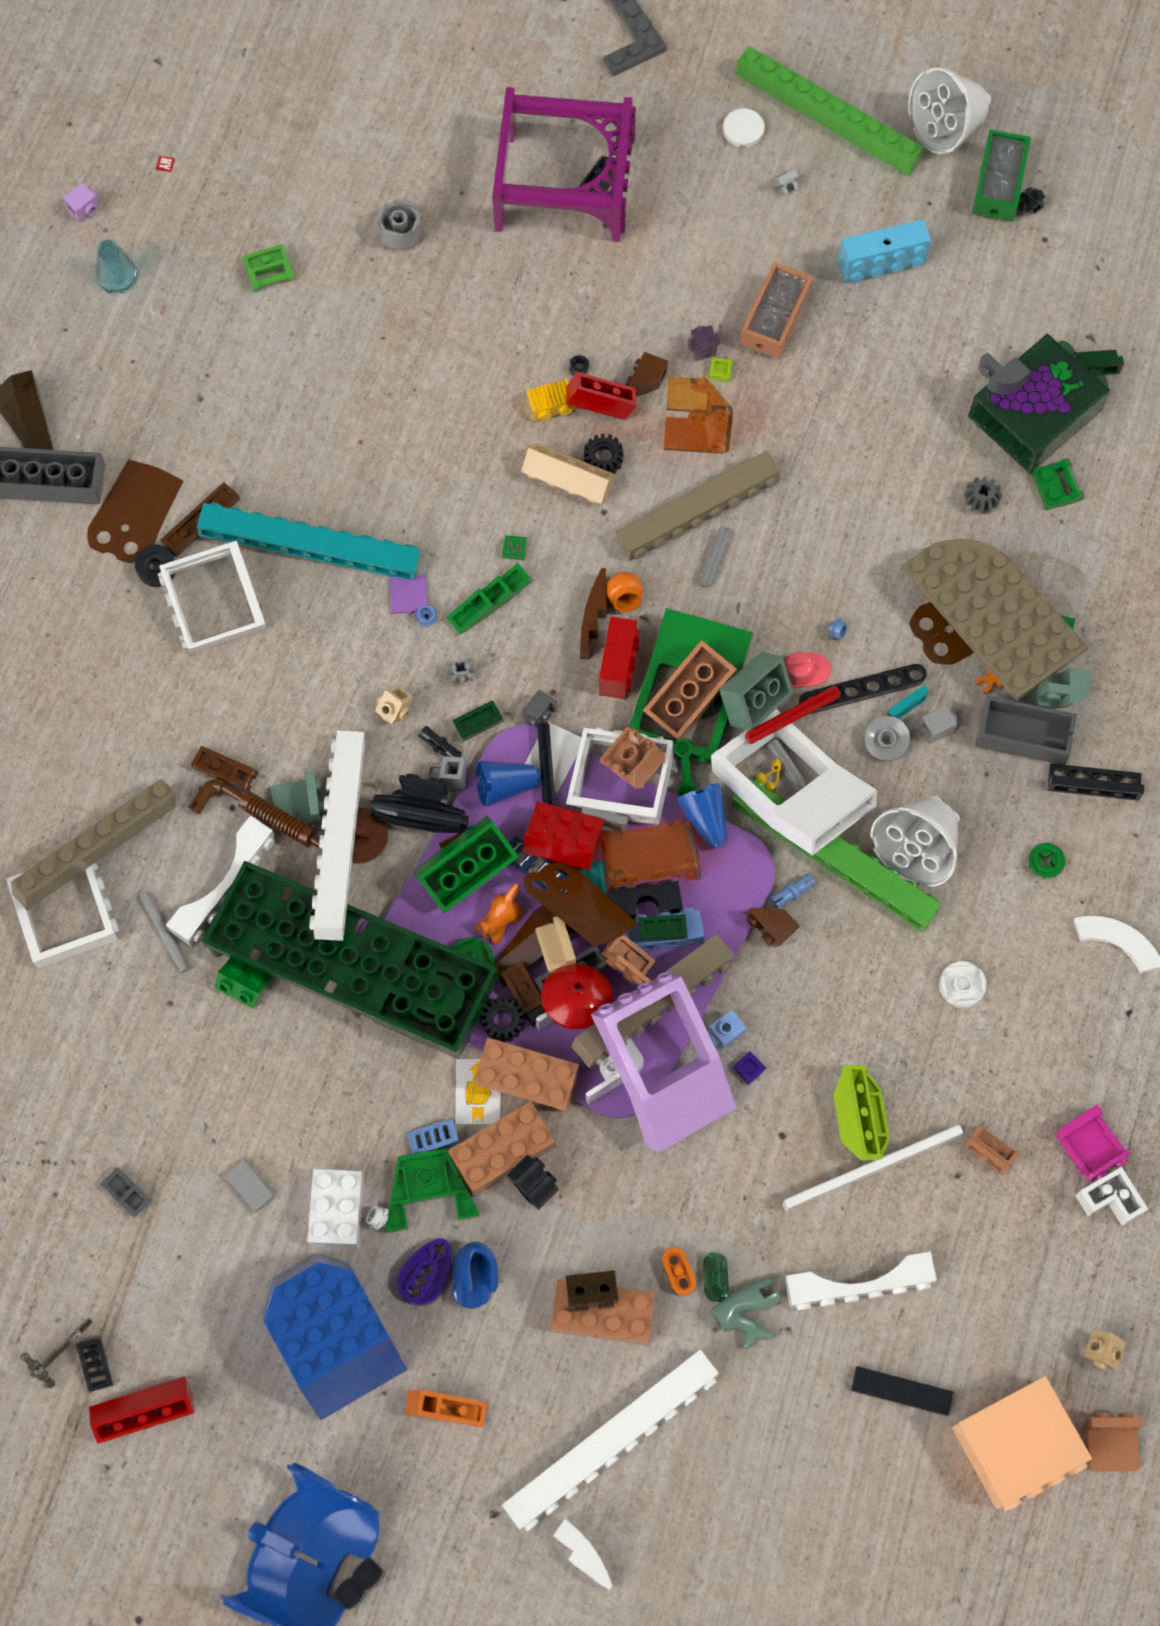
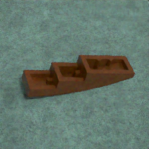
[580,568,606,659]

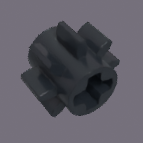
[1018,187,1045,214]

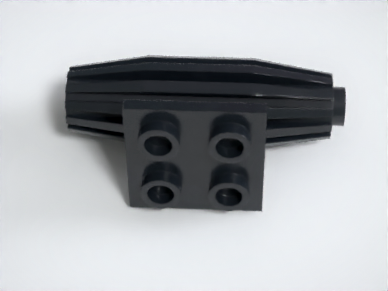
[370,773,469,833]

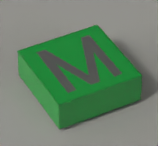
[502,535,527,561]

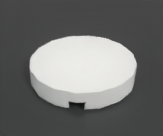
[723,108,765,148]
[939,961,986,1008]

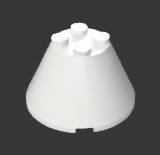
[909,67,991,154]
[870,796,960,887]

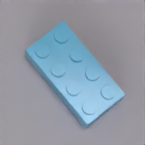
[838,219,931,283]

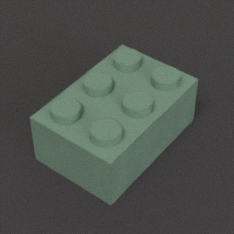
[719,652,793,731]

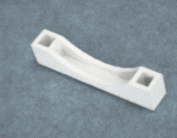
[166,816,275,947]
[785,1252,937,1311]

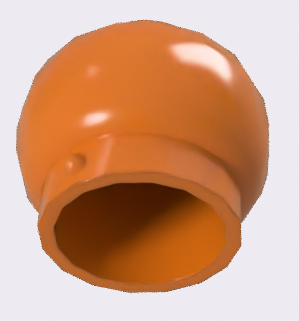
[606,572,643,612]

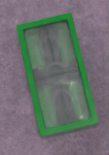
[972,129,1031,222]

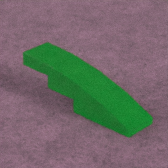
[446,563,533,634]

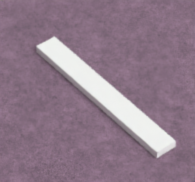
[782,1125,963,1212]

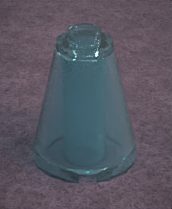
[95,239,138,294]

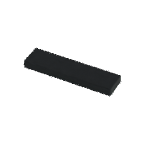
[851,1366,954,1417]

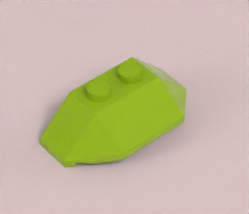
[833,1065,890,1160]

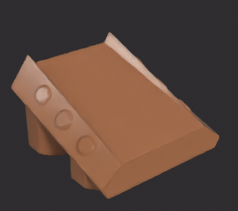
[600,727,665,789]

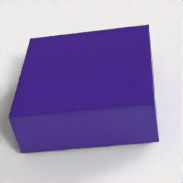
[733,1051,766,1085]

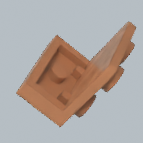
[601,935,655,986]
[1086,1412,1142,1471]

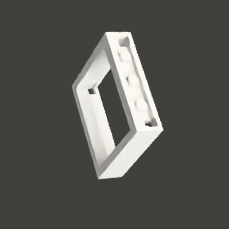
[158,541,266,653]
[566,727,675,826]
[6,863,119,969]

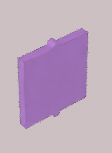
[390,575,428,615]

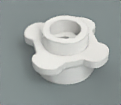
[366,1206,388,1230]

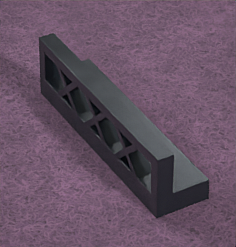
[1048,763,1144,801]

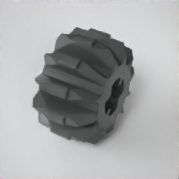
[964,475,1002,515]

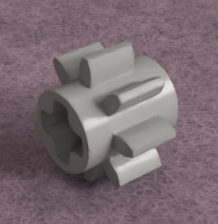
[447,656,475,686]

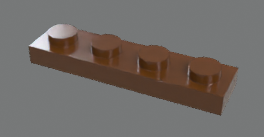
[160,482,240,557]

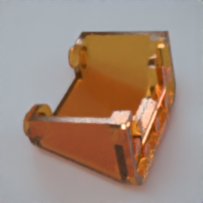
[600,819,702,891]

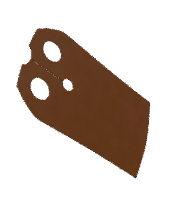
[87,459,183,563]
[909,602,974,665]
[523,862,638,947]

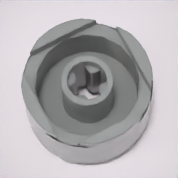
[378,199,422,251]

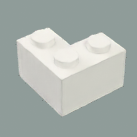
[1075,1167,1148,1226]

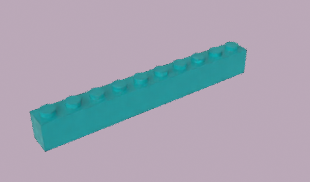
[197,503,421,581]

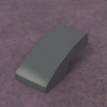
[100,1167,152,1218]

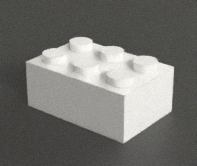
[307,1169,364,1249]

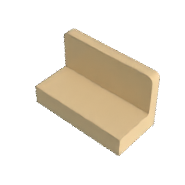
[536,916,576,973]

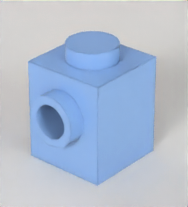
[708,1010,747,1050]

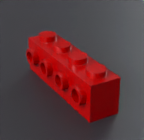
[89,1376,194,1444]

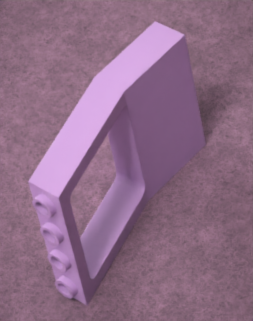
[591,972,736,1152]

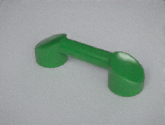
[674,738,696,797]

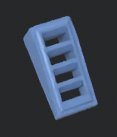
[407,1118,459,1154]

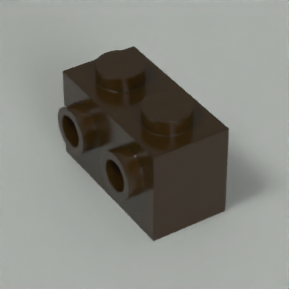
[566,1270,618,1312]

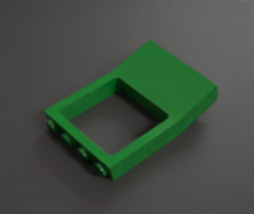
[629,608,753,764]

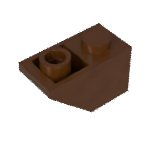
[625,352,668,397]
[744,907,800,947]

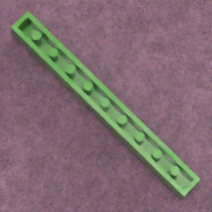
[736,46,923,176]
[731,777,941,932]

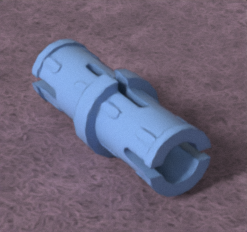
[769,873,815,909]

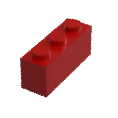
[566,372,637,420]

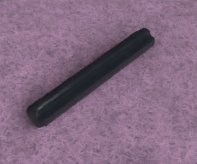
[537,722,555,806]

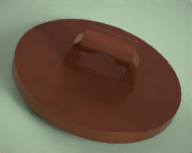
[352,808,388,864]

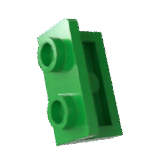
[215,958,272,1009]

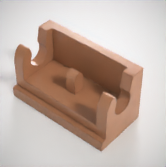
[964,1124,1020,1175]

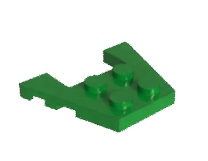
[386,1148,480,1233]

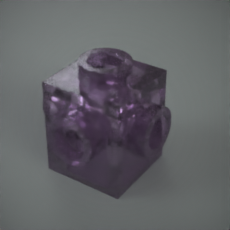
[688,325,720,361]

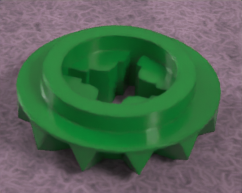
[1028,843,1065,879]

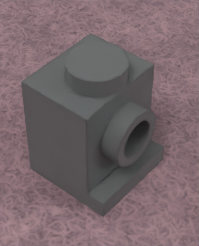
[523,689,558,728]

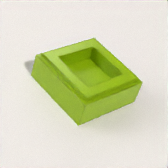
[708,357,733,382]

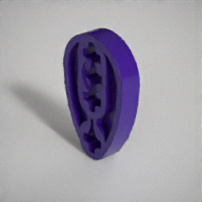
[398,1238,452,1306]

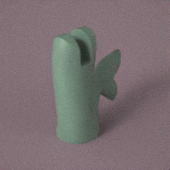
[711,1277,781,1349]

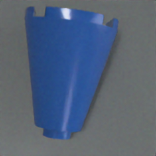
[475,761,541,806]
[677,783,728,850]

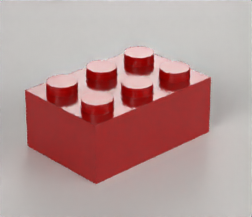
[599,616,641,700]
[523,801,604,871]

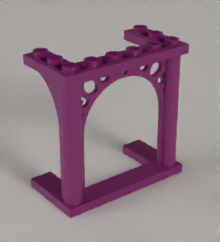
[492,87,636,242]

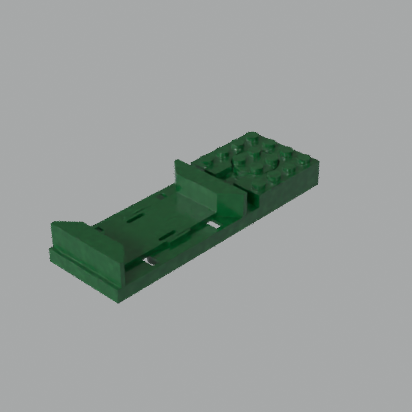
[202,860,500,1060]

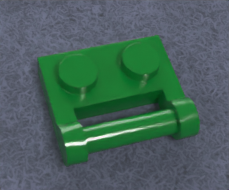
[1031,458,1085,511]

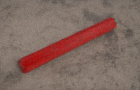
[745,686,841,744]

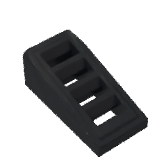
[76,1336,113,1393]

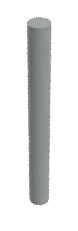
[139,891,189,973]

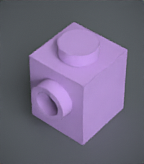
[63,183,100,222]

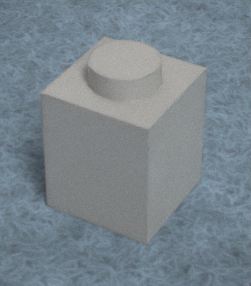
[920,706,958,744]

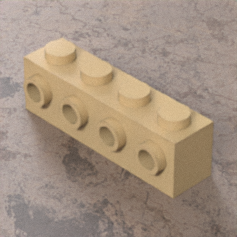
[521,443,615,504]

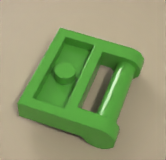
[242,244,295,292]

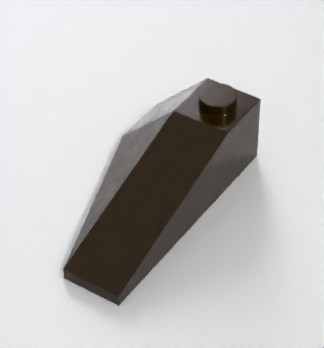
[0,370,54,450]

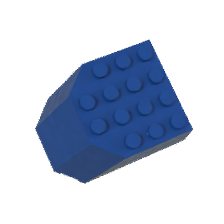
[263,1254,408,1420]

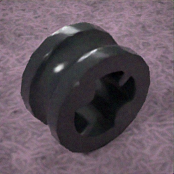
[569,355,589,376]

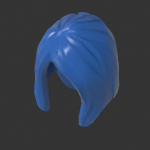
[452,1241,498,1309]

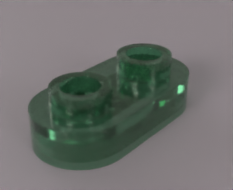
[703,1252,729,1302]

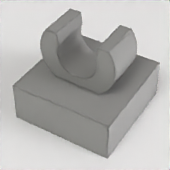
[770,168,798,195]

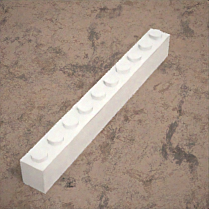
[310,730,365,941]
[502,1349,719,1532]

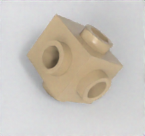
[375,685,414,724]
[1084,1329,1126,1371]

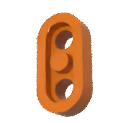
[662,1247,696,1296]

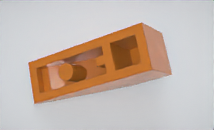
[404,1389,487,1427]

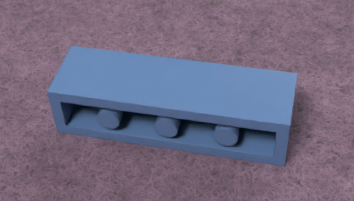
[609,908,704,952]

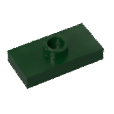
[453,700,503,742]
[638,914,688,942]

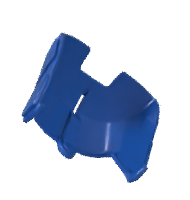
[221,1462,379,1626]

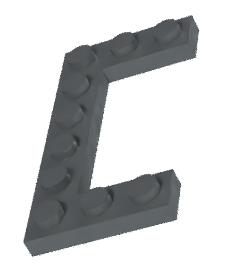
[563,0,667,77]

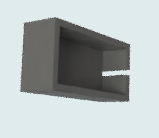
[975,695,1077,765]

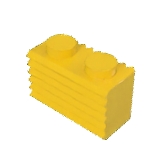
[527,379,576,421]

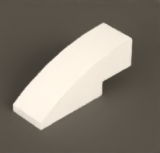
[553,1519,612,1591]

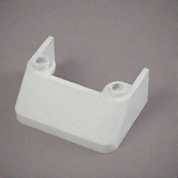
[536,1012,644,1105]

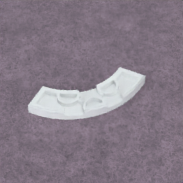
[1073,916,1160,974]

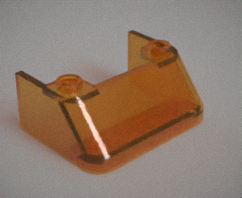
[664,376,733,454]

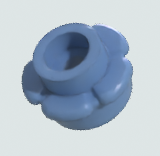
[415,605,437,627]
[828,618,847,640]

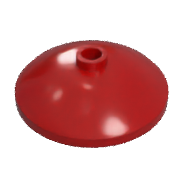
[541,964,613,1030]

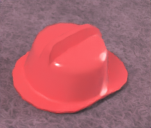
[783,652,831,688]

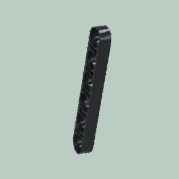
[798,664,927,714]

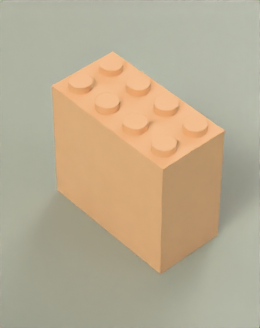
[951,1376,1092,1511]

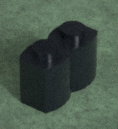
[507,1155,559,1210]
[334,1558,385,1610]

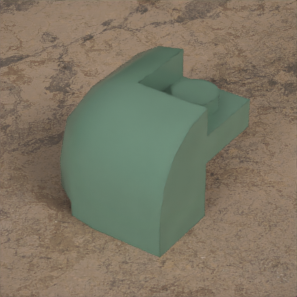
[1029,668,1091,709]

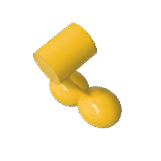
[756,759,781,791]

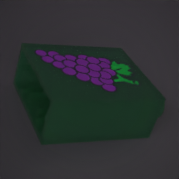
[968,333,1110,474]

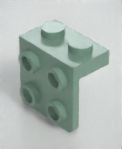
[271,771,325,825]

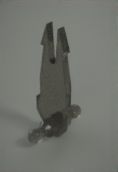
[20,1318,93,1389]

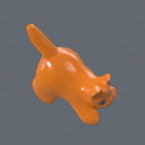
[475,883,524,944]

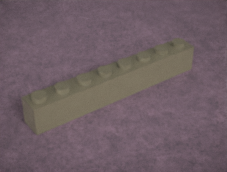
[616,450,781,561]
[11,778,176,911]
[571,934,735,1068]

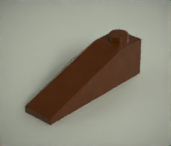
[494,905,580,987]

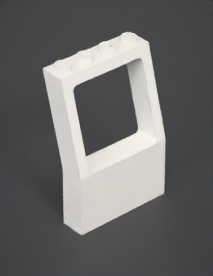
[711,709,877,856]

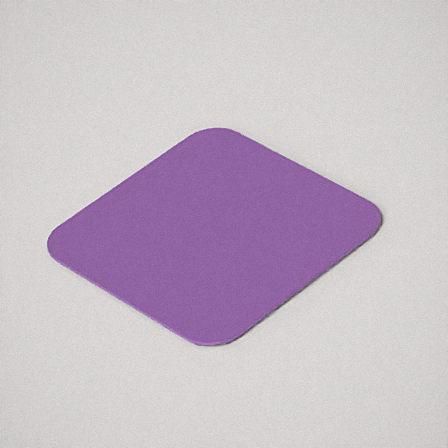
[384,725,775,1118]

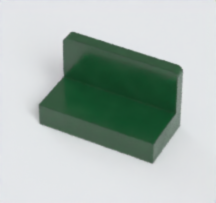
[1074,350,1124,377]

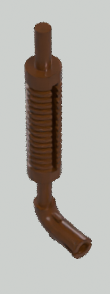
[188,779,323,850]

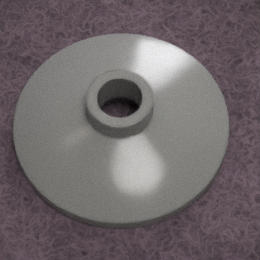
[864,716,910,761]

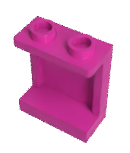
[1054,1104,1131,1182]

